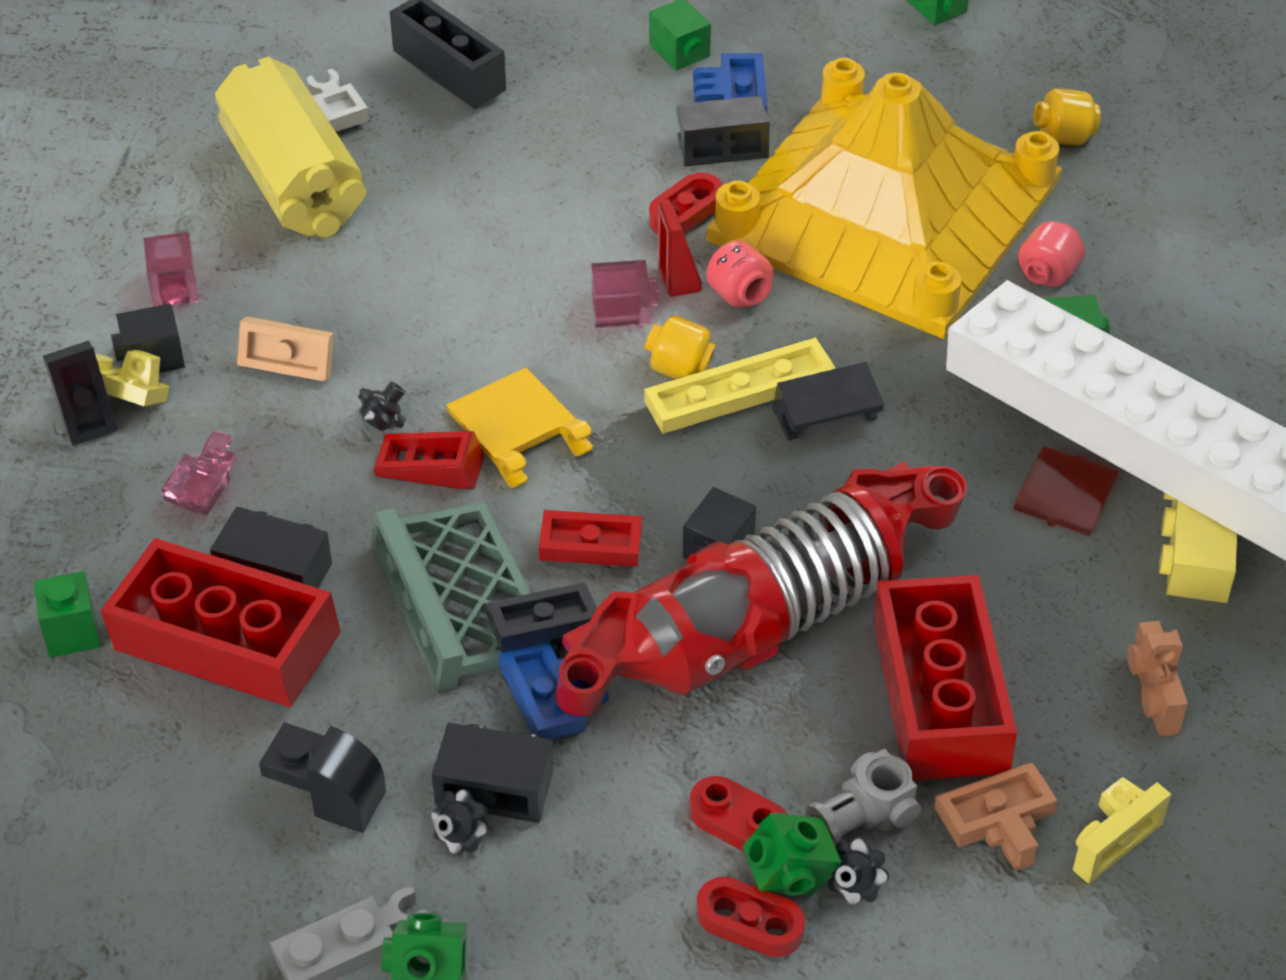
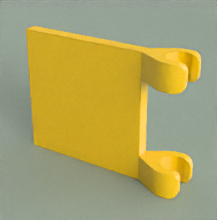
[446,367,593,488]

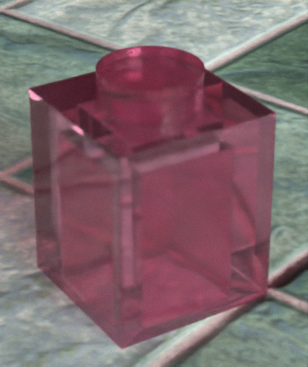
[144,232,199,306]
[591,260,658,328]

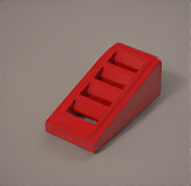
[658,199,702,297]
[373,431,484,489]

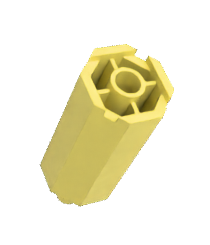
[215,57,367,238]

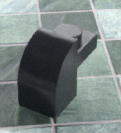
[259,722,386,833]

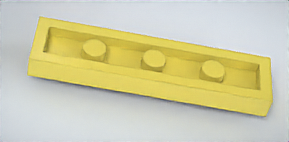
[644,337,836,434]

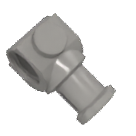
[806,748,922,846]

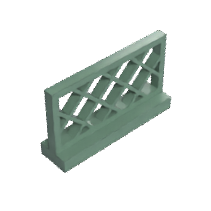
[371,502,557,692]

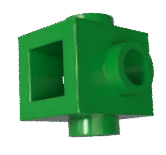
[742,813,842,896]
[381,913,467,980]

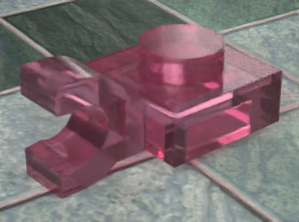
[161,430,236,516]

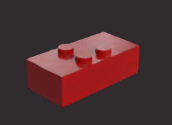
[100,538,341,708]
[873,575,1017,780]

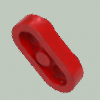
[649,172,723,234]
[689,776,787,852]
[696,877,805,957]

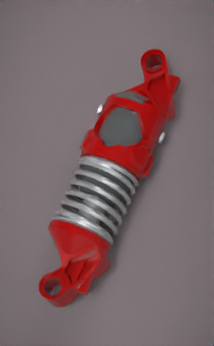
[556,461,967,716]

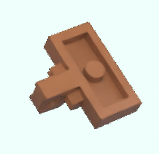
[1127,621,1188,737]
[934,763,1058,871]

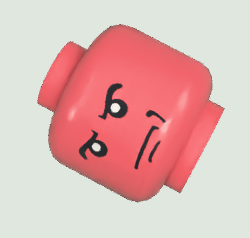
[706,240,774,308]

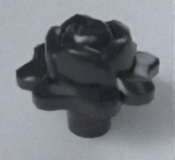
[358,381,406,431]
[431,789,490,855]
[828,837,890,905]

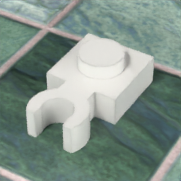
[307,69,369,132]

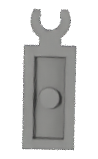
[270,887,427,980]

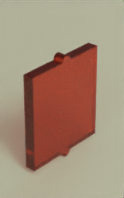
[1013,446,1119,536]

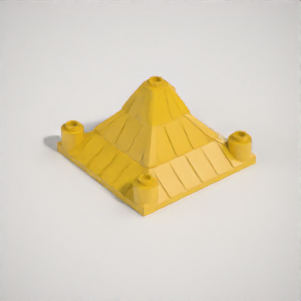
[706,58,1062,339]

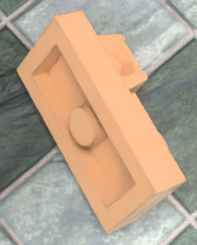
[237,316,334,382]

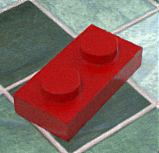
[538,510,642,567]

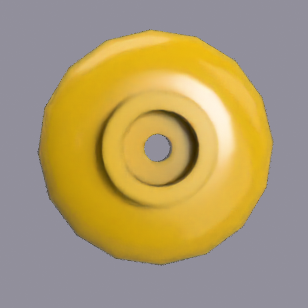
[1033,88,1101,146]
[644,315,717,380]

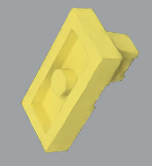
[96,350,170,406]
[1073,777,1171,884]

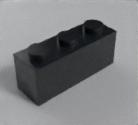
[389,0,506,109]

